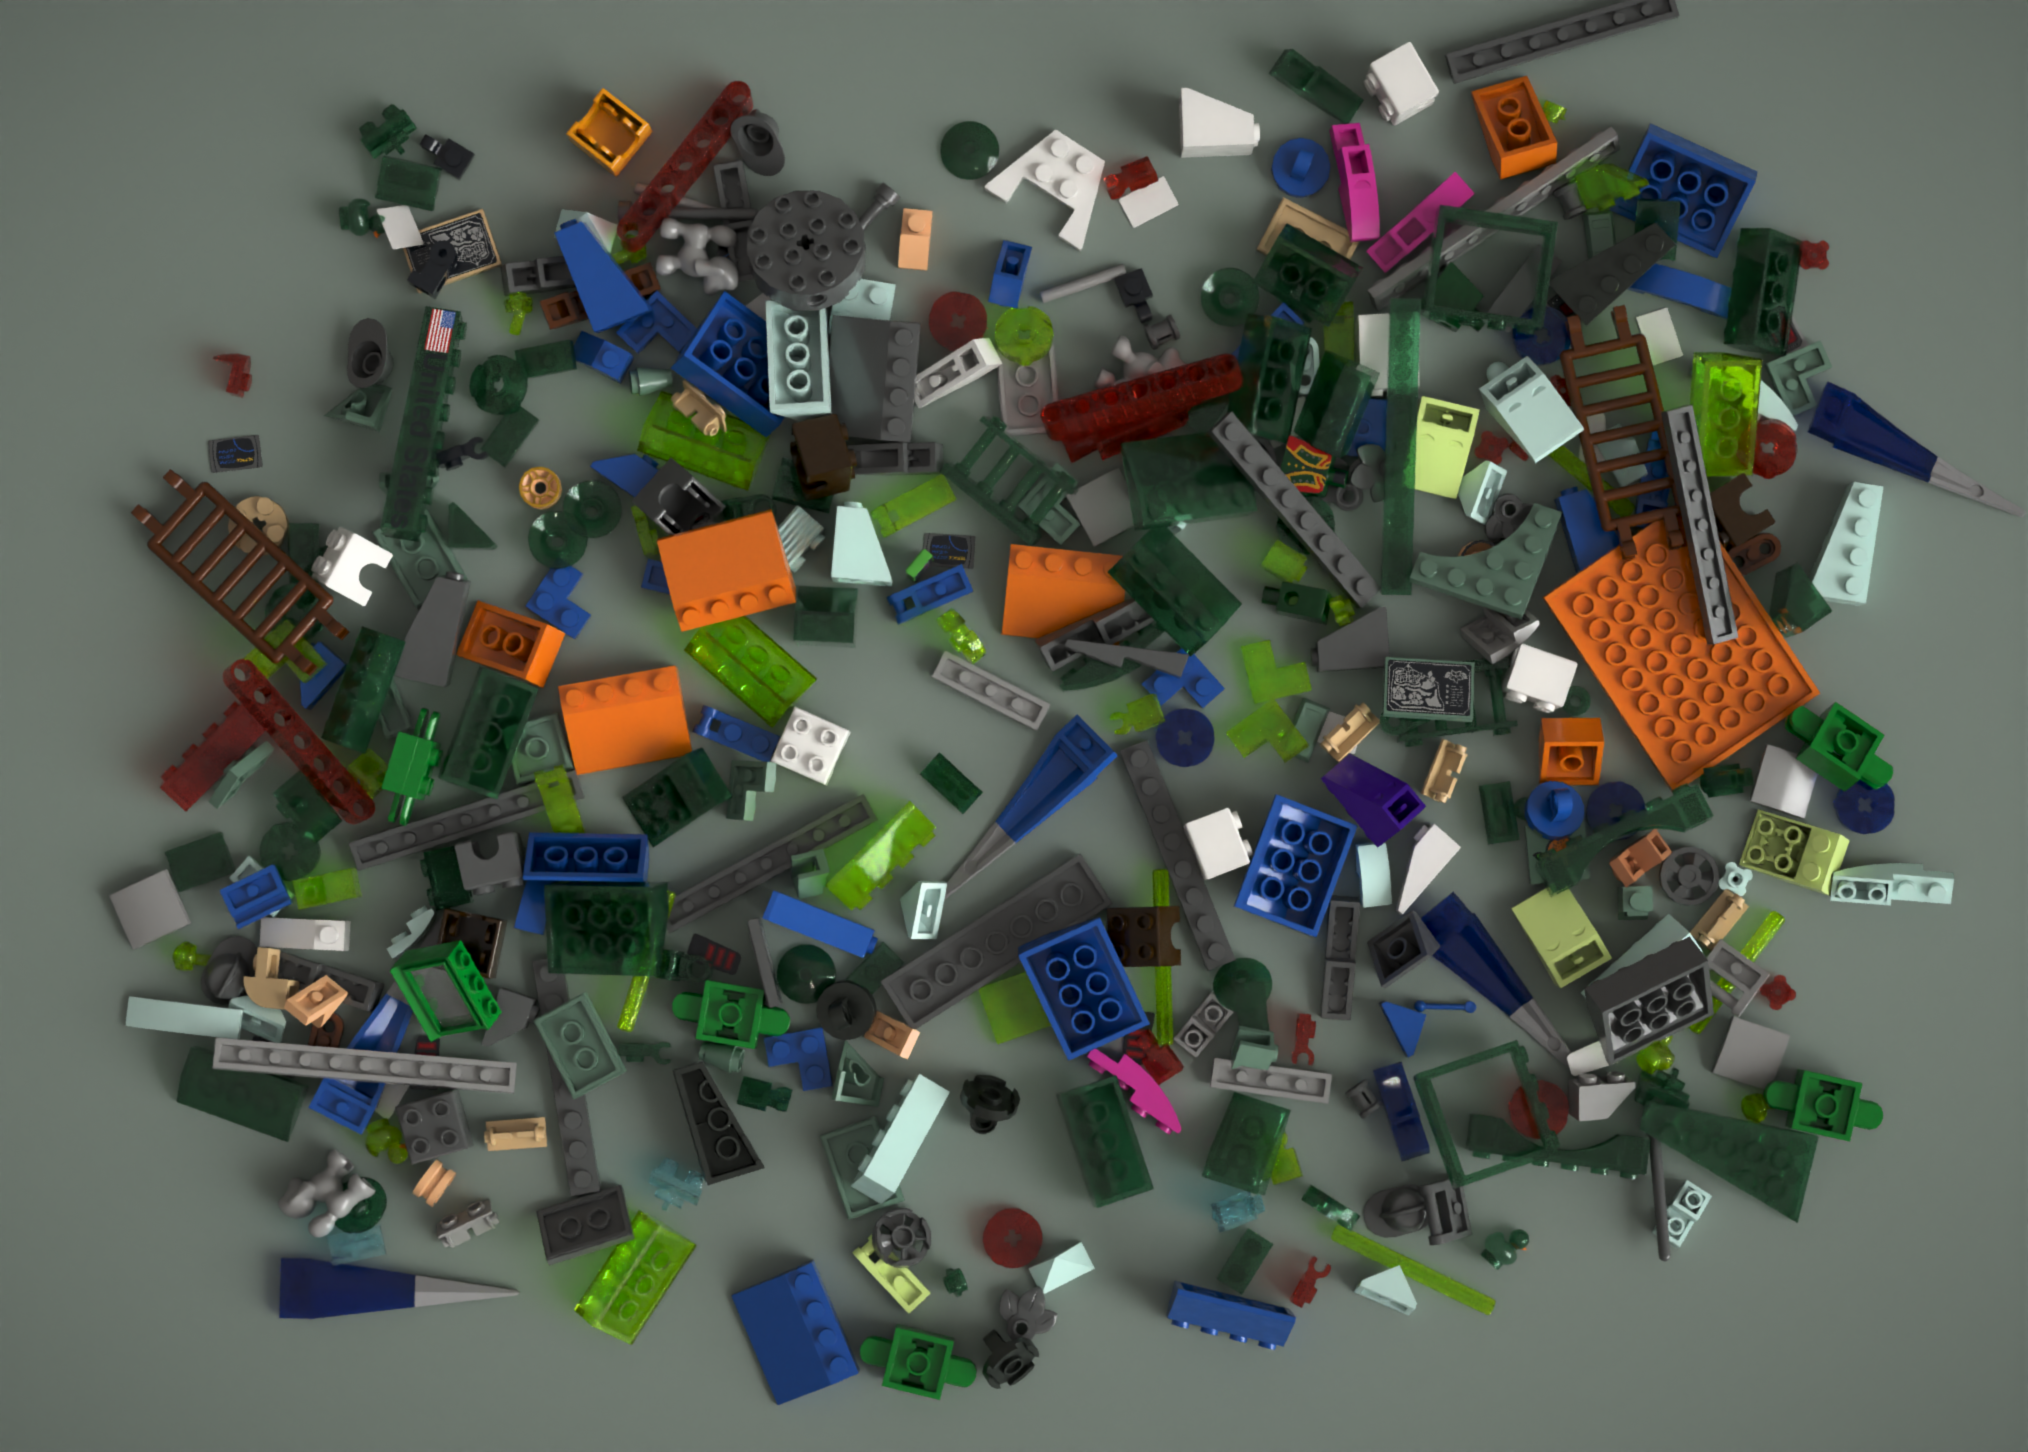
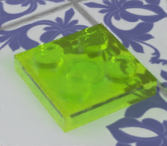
[978,972,1052,1044]

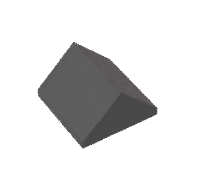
[1367,910,1441,989]

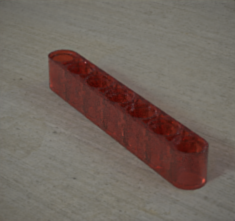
[617,81,754,252]
[1040,353,1243,441]
[223,659,375,825]

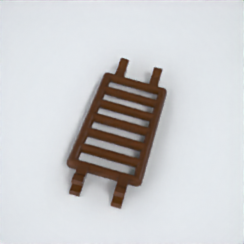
[1559,305,1684,561]
[131,469,350,676]

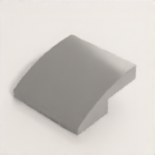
[1066,468,1147,547]
[1460,607,1540,664]
[1749,744,1817,819]
[109,870,191,950]
[1711,1016,1790,1090]

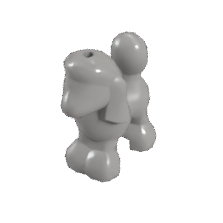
[656,218,739,296]
[1094,335,1192,415]
[278,1149,376,1237]

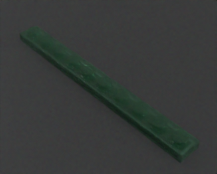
[1381,298,1421,595]

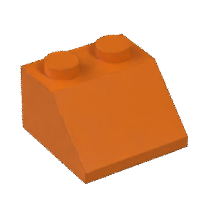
[1539,718,1604,785]

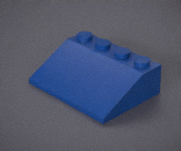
[1610,123,1757,258]
[671,291,785,437]
[1234,794,1358,937]
[1018,917,1150,1061]
[731,1260,860,1405]
[1166,1281,1296,1350]

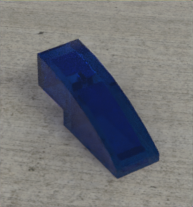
[1373,1062,1430,1162]

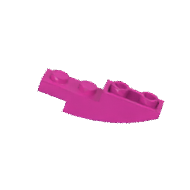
[1329,123,1380,242]
[1366,172,1475,273]
[1086,1049,1182,1135]

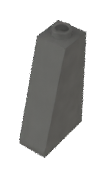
[387,571,471,687]

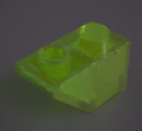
[1574,163,1649,212]
[292,868,362,910]

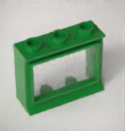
[390,940,502,1042]

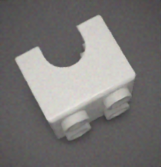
[1363,42,1439,126]
[311,526,393,606]
[1500,644,1578,713]
[771,707,851,786]
[1183,808,1253,880]

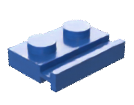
[219,864,293,929]

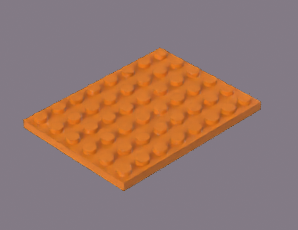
[1542,516,1820,793]

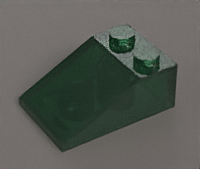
[1202,1092,1291,1195]

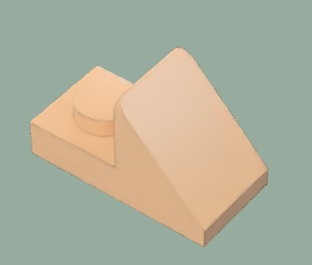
[898,208,933,271]
[284,975,348,1028]
[864,1011,920,1059]

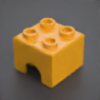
[566,88,653,177]

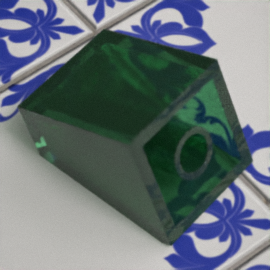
[793,586,859,648]

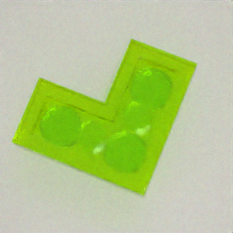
[243,619,328,683]
[1240,640,1312,704]
[1225,698,1309,763]

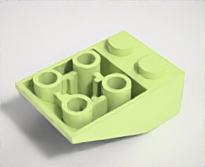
[1398,396,1480,499]
[1739,809,1850,896]
[1511,879,1612,988]

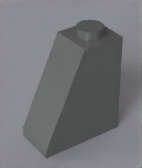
[1310,607,1390,672]

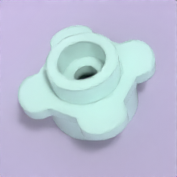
[1718,862,1753,896]

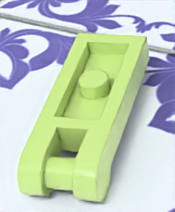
[852,1234,931,1314]

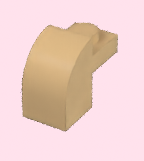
[244,947,300,1010]

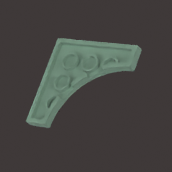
[1410,503,1562,620]

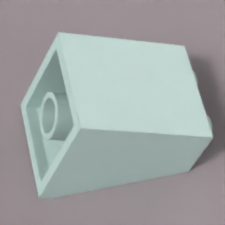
[831,502,893,587]

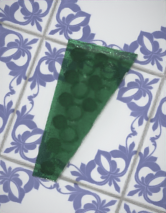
[1639,1099,1819,1223]

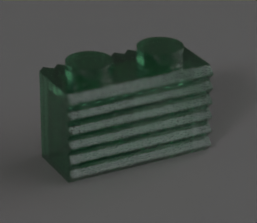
[420,845,474,911]

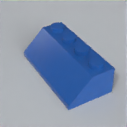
[523,832,649,882]

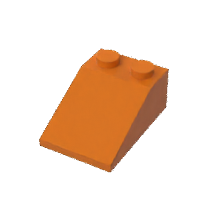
[1471,76,1557,180]
[456,600,565,688]

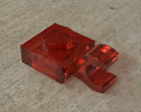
[1104,156,1158,200]
[1291,1013,1316,1066]
[1136,1029,1184,1085]
[1289,1256,1331,1308]

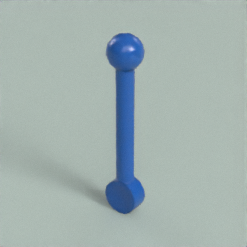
[1414,1000,1476,1013]

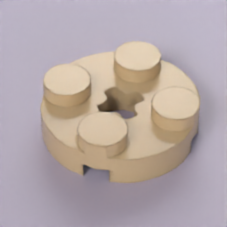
[228,496,289,556]

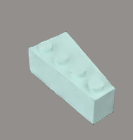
[1801,482,1883,606]
[851,1074,950,1204]

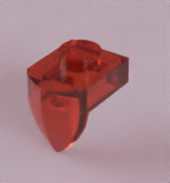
[213,353,252,398]

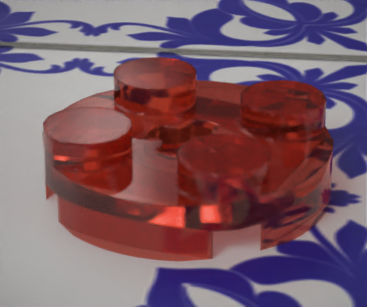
[929,291,987,351]
[1737,418,1798,479]
[1508,1080,1569,1139]
[983,1208,1042,1268]

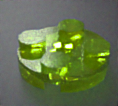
[995,306,1054,366]
[936,608,986,665]

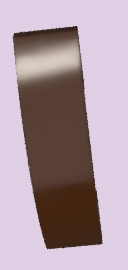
[539,262,661,330]

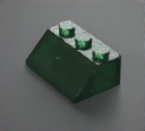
[1252,223,1363,327]
[1293,350,1380,458]
[1769,562,1832,638]

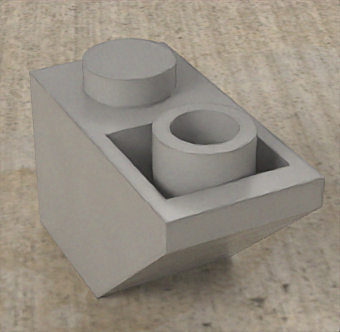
[1568,1071,1635,1121]

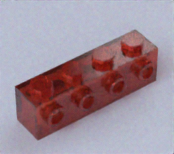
[160,699,270,811]

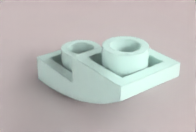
[1355,842,1392,908]
[387,906,438,959]
[1652,1180,1712,1249]

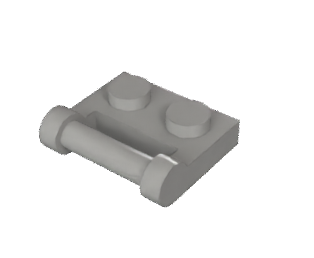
[1706,939,1770,1018]

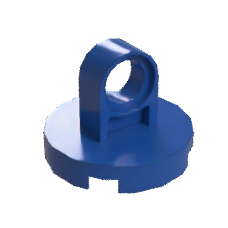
[1271,138,1331,198]
[1524,781,1584,841]

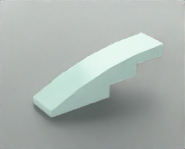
[125,996,243,1039]

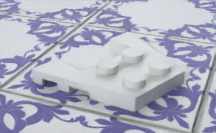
[984,130,1105,251]

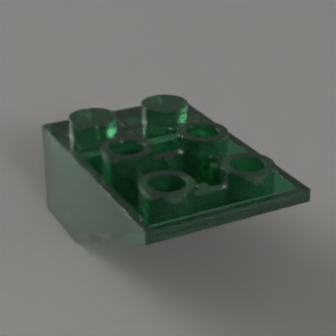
[622,747,733,847]

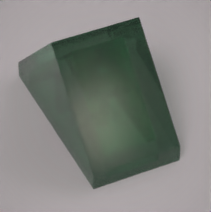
[448,502,498,550]

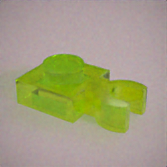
[631,506,659,557]
[1329,595,1356,627]
[1109,693,1165,735]
[1263,1129,1303,1185]

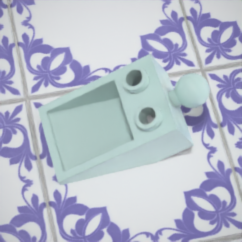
[1479,356,1584,463]

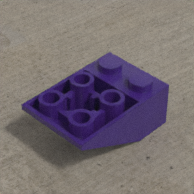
[1321,754,1426,848]

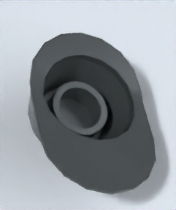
[731,109,785,176]
[347,318,394,389]
[201,936,257,1005]
[1364,1184,1429,1238]

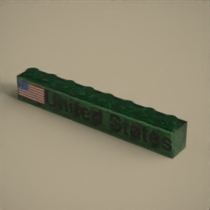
[380,306,467,542]

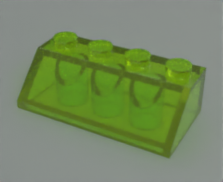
[1690,352,1762,477]
[637,390,771,491]
[684,616,817,728]
[825,801,936,911]
[574,1210,697,1345]

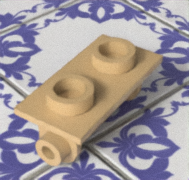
[671,380,727,436]
[1320,702,1381,762]
[1421,738,1468,803]
[1690,889,1749,951]
[484,1117,547,1151]

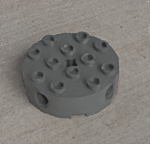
[747,190,866,311]

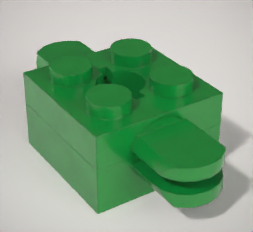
[1785,702,1893,792]
[381,708,443,826]
[672,979,790,1049]
[1763,1069,1883,1142]
[860,1324,977,1400]

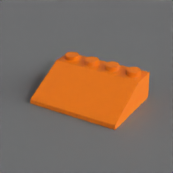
[657,509,796,632]
[1002,544,1129,646]
[558,666,693,775]

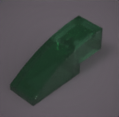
[1269,49,1364,124]

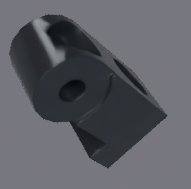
[407,240,458,299]

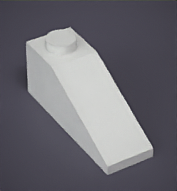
[915,338,1002,408]
[1395,824,1461,914]
[260,917,351,951]

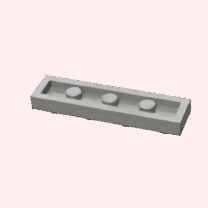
[932,651,1050,731]
[1210,1057,1332,1104]

